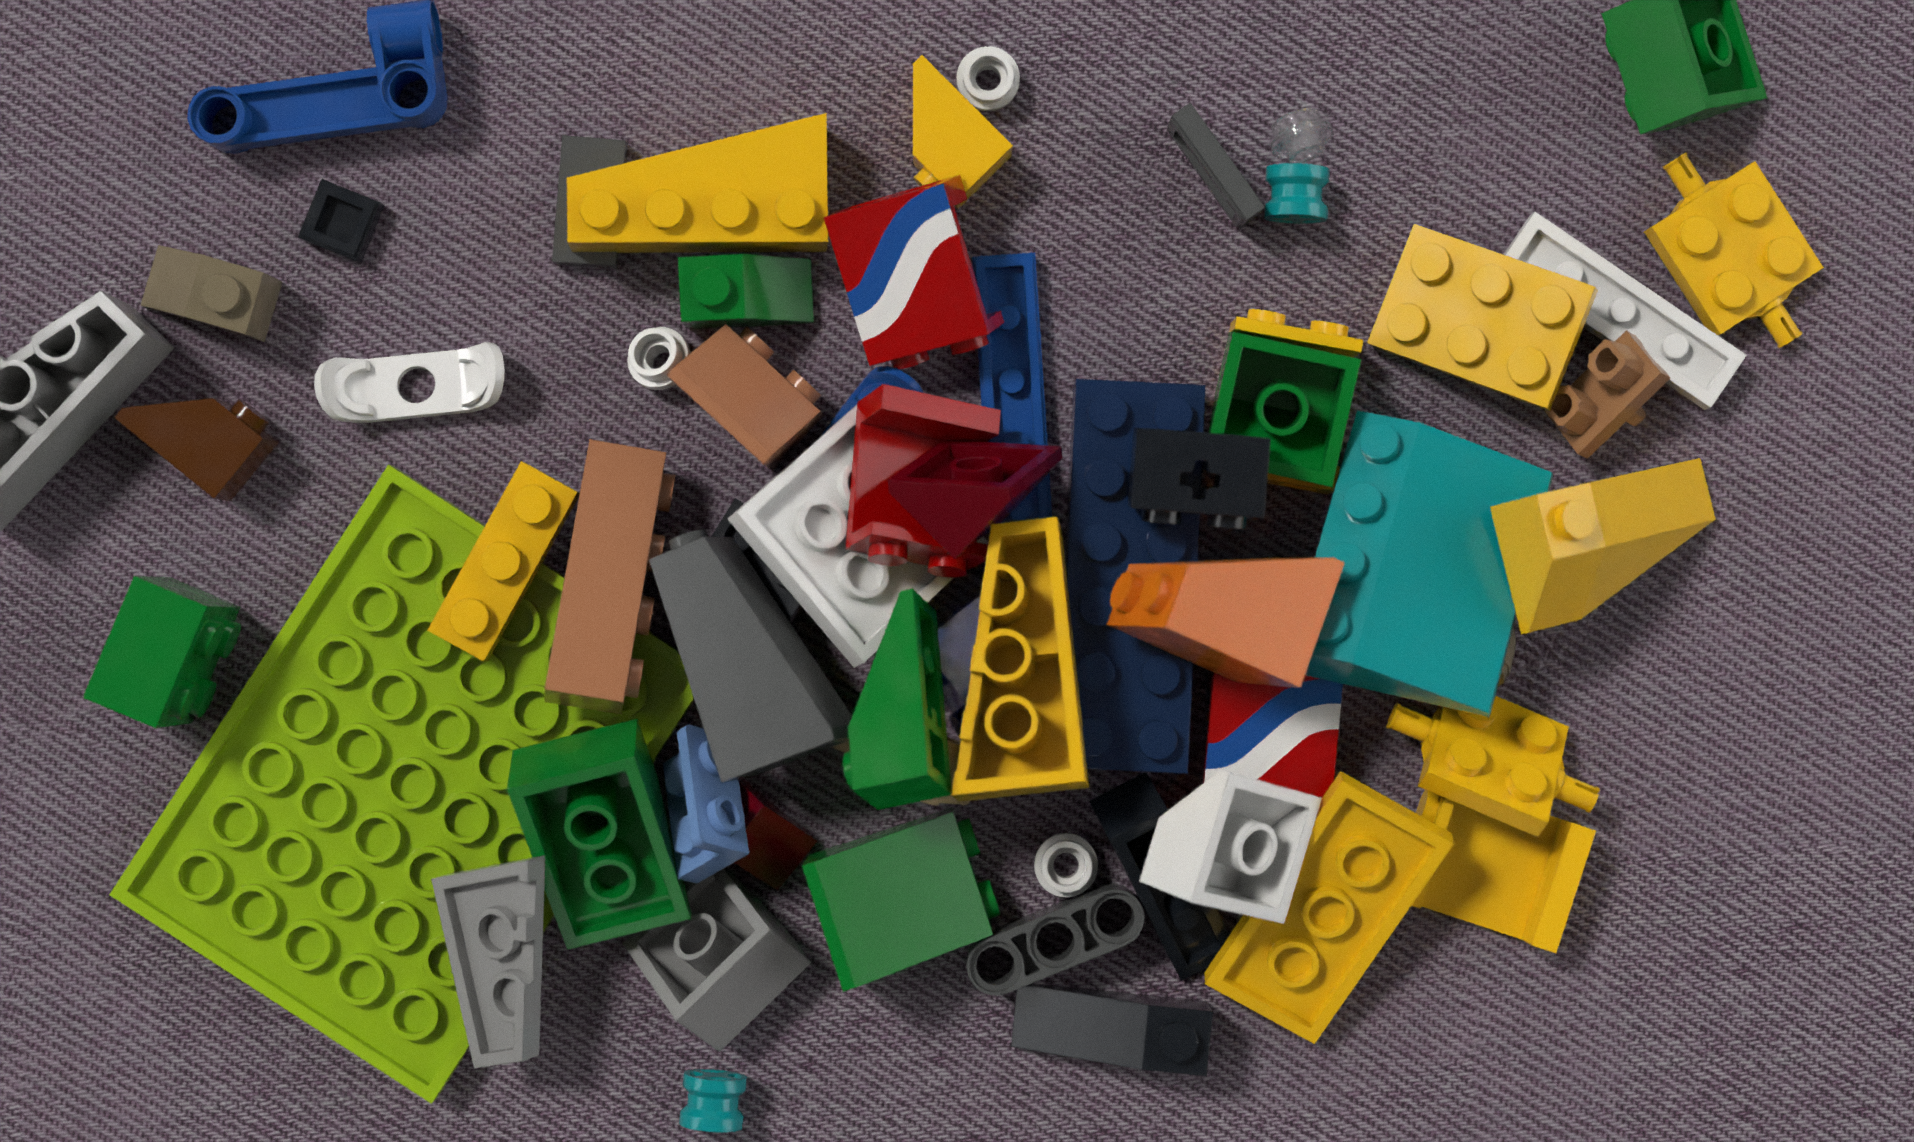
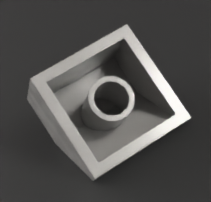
[623,867,811,1052]

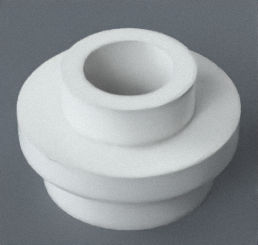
[957,46,1020,111]
[628,327,691,390]
[1034,833,1098,897]

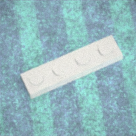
[1503,212,1747,410]

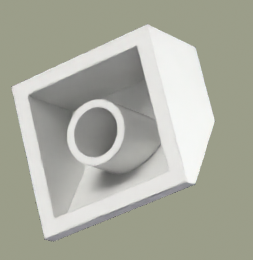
[1139,770,1322,924]

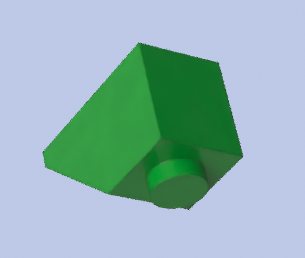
[678,254,814,330]

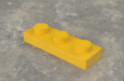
[427,461,580,662]

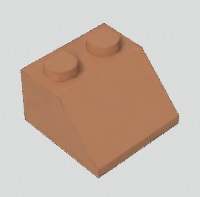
[667,324,823,471]

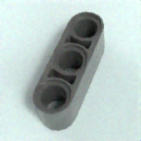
[966,883,1145,996]

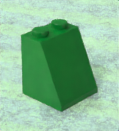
[802,808,1001,992]

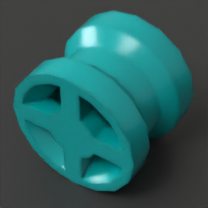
[1264,163,1330,224]
[679,1069,747,1132]

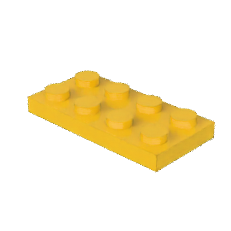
[1204,771,1454,1044]

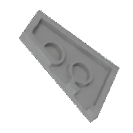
[431,855,545,1068]

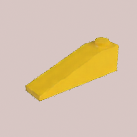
[1490,458,1716,634]

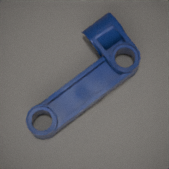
[187,0,448,154]

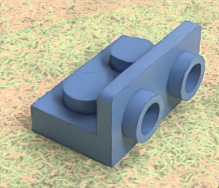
[663,724,749,884]

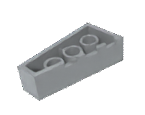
[0,291,174,532]

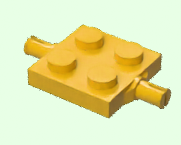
[1644,152,1824,348]
[1386,696,1600,837]

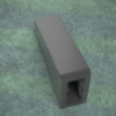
[649,529,852,782]

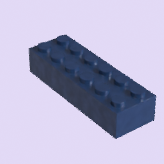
[1065,379,1206,774]

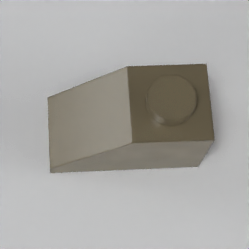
[140,245,282,342]

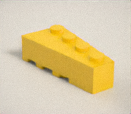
[567,113,828,253]
[951,517,1089,802]

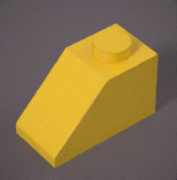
[913,55,1013,209]

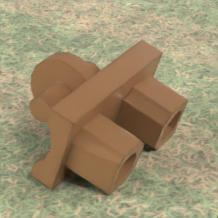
[1545,330,1670,459]

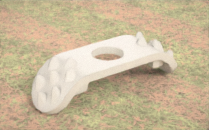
[314,342,505,423]

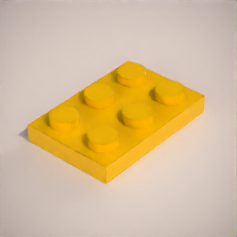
[1367,224,1598,411]

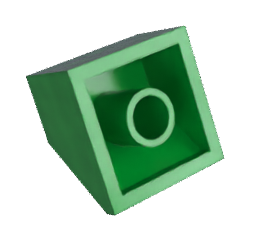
[1601,0,1767,135]
[1208,332,1361,487]

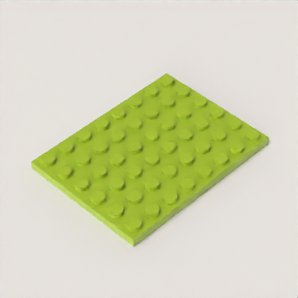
[109,464,694,1104]

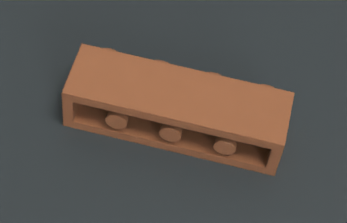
[545,439,676,715]

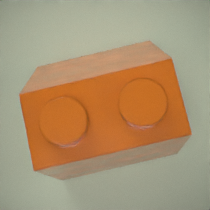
[1107,558,1345,688]

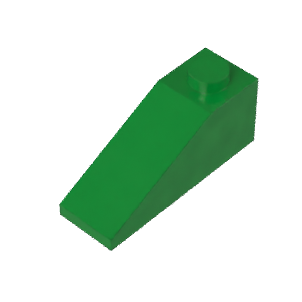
[843,588,952,810]

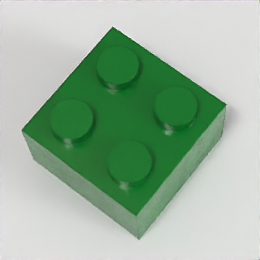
[83,576,241,728]

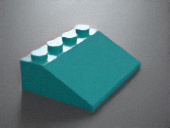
[1305,410,1553,717]

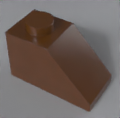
[114,398,278,501]

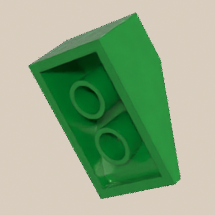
[507,719,691,950]

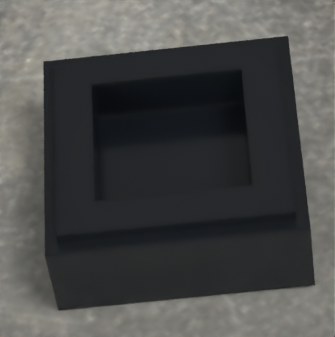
[298,179,385,264]

